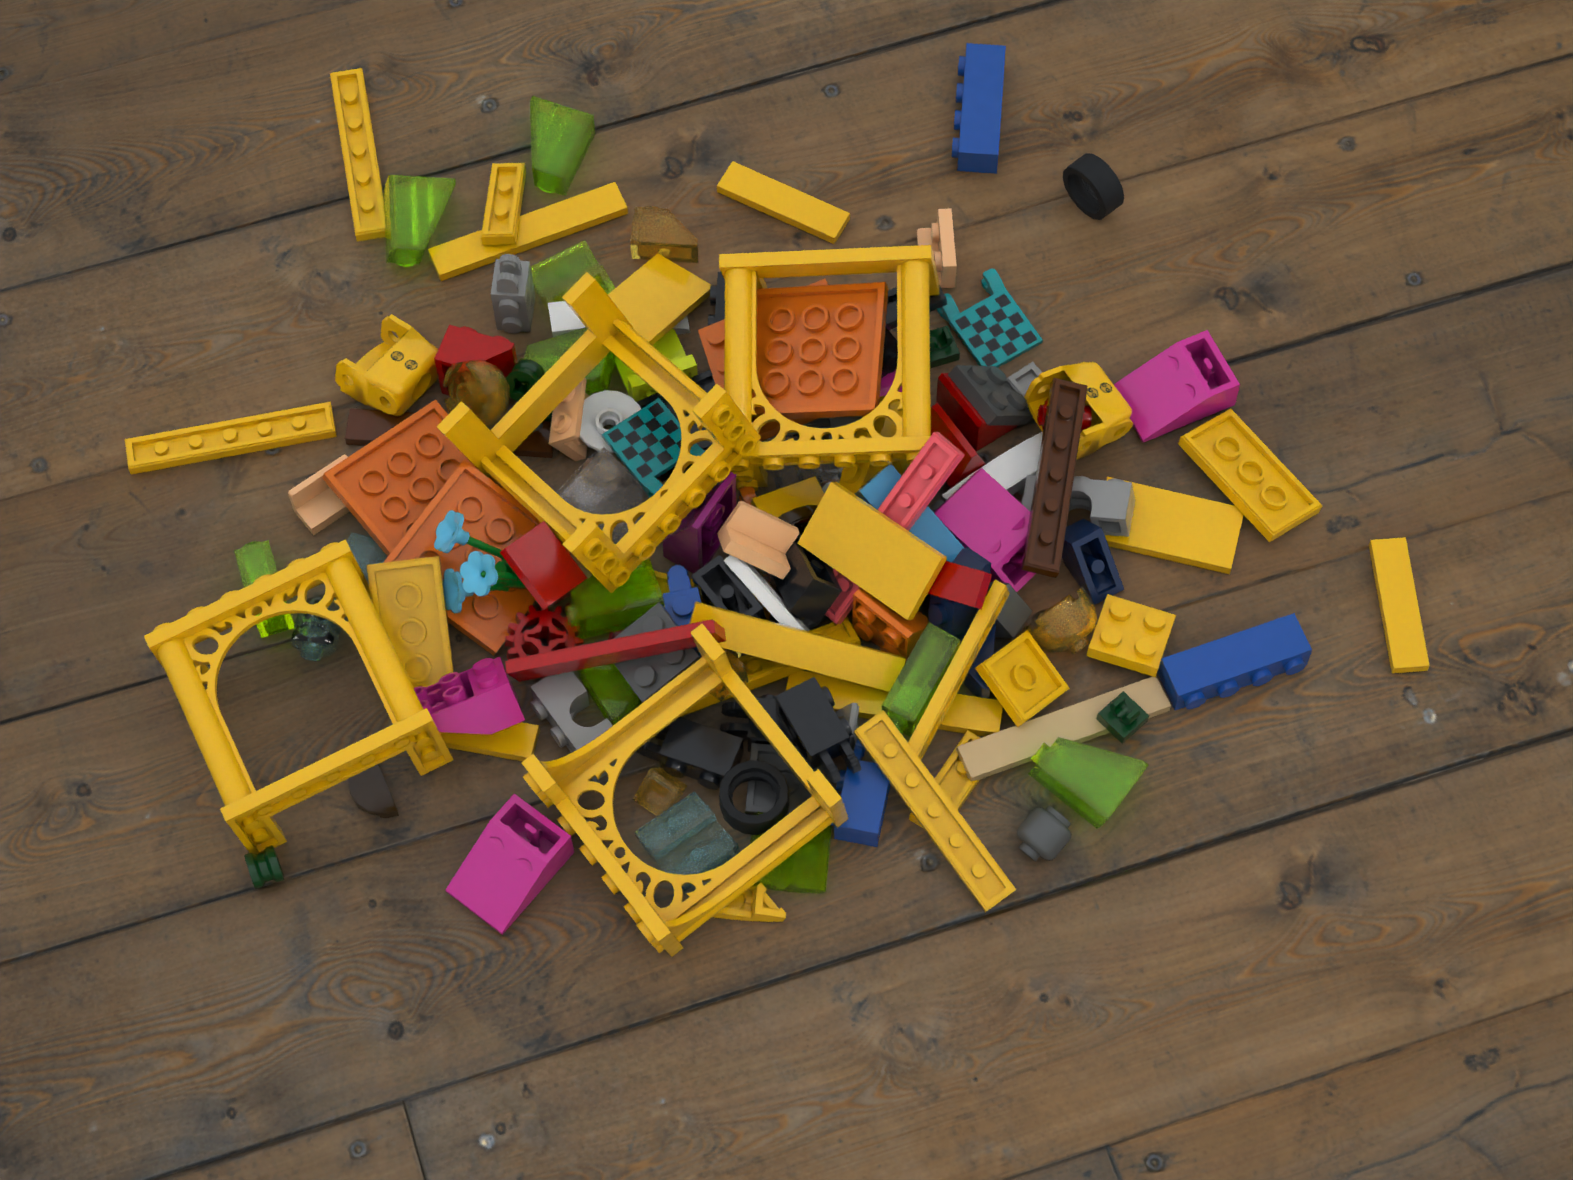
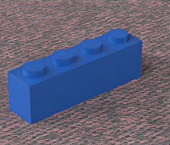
[952,43,1006,174]
[1158,613,1312,710]

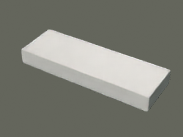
[724,555,809,631]

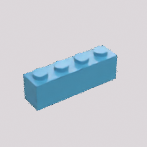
[854,464,964,562]

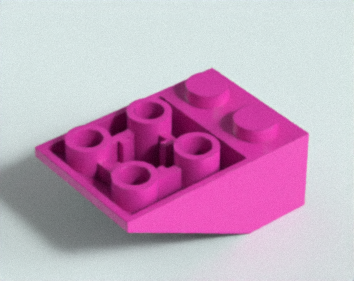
[1114,330,1240,443]
[934,468,1036,592]
[414,657,525,734]
[445,793,574,935]

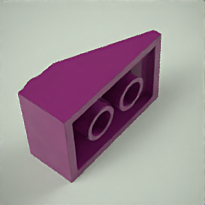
[662,472,736,574]

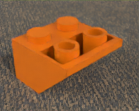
[852,588,935,668]

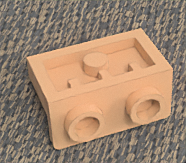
[917,208,957,288]
[548,378,590,462]

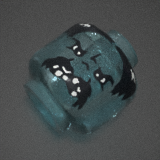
[291,608,341,661]

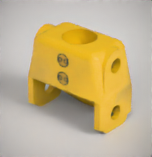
[335,314,438,416]
[1024,362,1133,460]

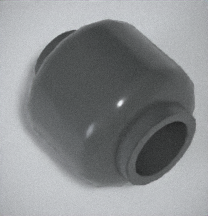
[1017,806,1072,862]

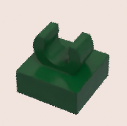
[930,325,960,369]
[1096,691,1150,744]

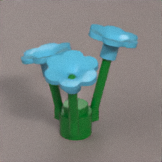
[434,510,525,613]

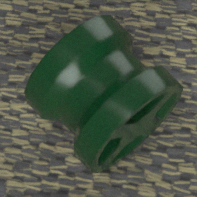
[504,359,545,401]
[244,845,285,889]

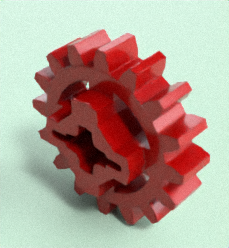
[505,605,584,680]

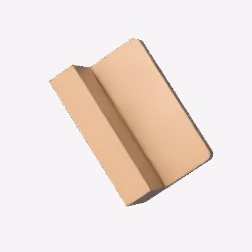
[288,454,350,536]
[717,501,799,580]

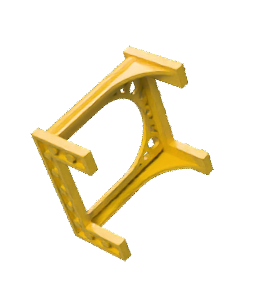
[719,245,939,491]
[437,272,761,594]
[144,539,454,854]
[521,624,849,957]

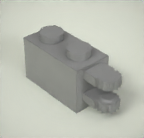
[491,254,536,333]

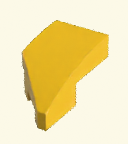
[713,883,786,922]

